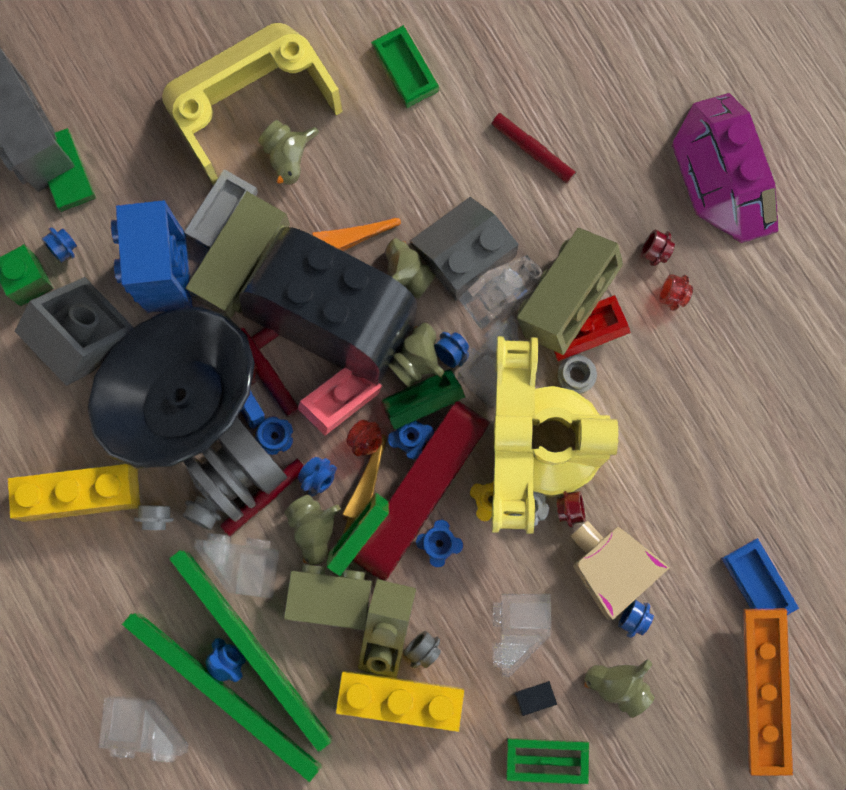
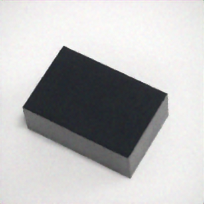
[515,681,557,716]

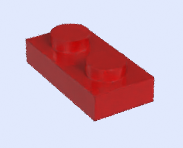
[553,295,631,362]

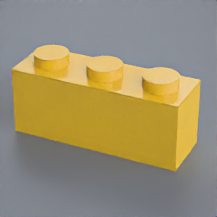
[7,464,141,522]
[336,671,464,732]

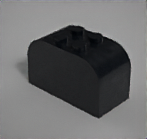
[239,227,417,385]

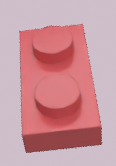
[298,368,382,436]

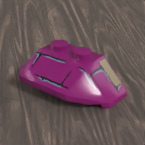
[672,93,779,243]

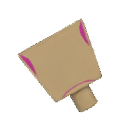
[570,520,669,620]

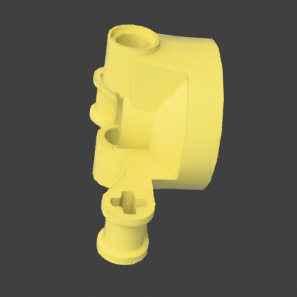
[492,336,618,534]

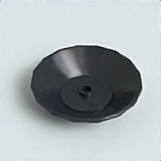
[87,307,255,469]

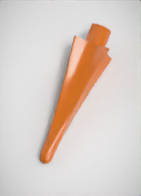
[312,218,401,251]

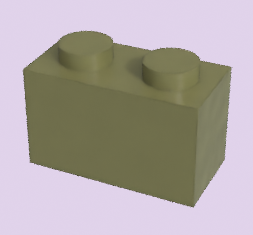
[284,564,373,630]

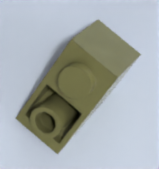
[358,579,417,678]

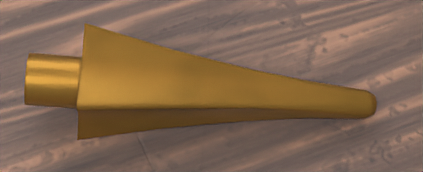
[342,434,387,534]

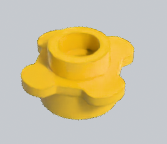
[470,480,510,522]

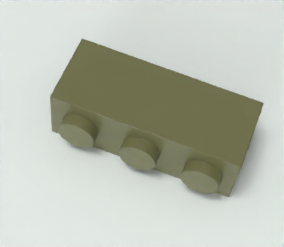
[186,191,290,319]
[517,227,623,355]

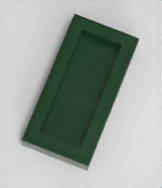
[380,369,466,430]

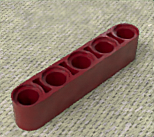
[352,401,491,581]

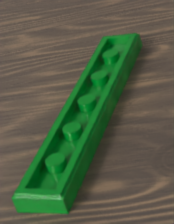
[169,550,333,752]
[122,613,322,783]

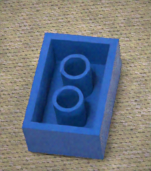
[111,200,192,313]

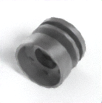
[183,418,288,522]

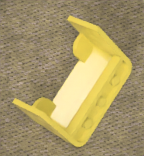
[162,23,342,186]

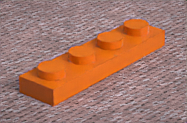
[743,608,793,776]

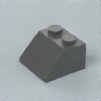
[410,197,519,301]
[15,277,134,386]

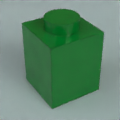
[0,244,54,307]

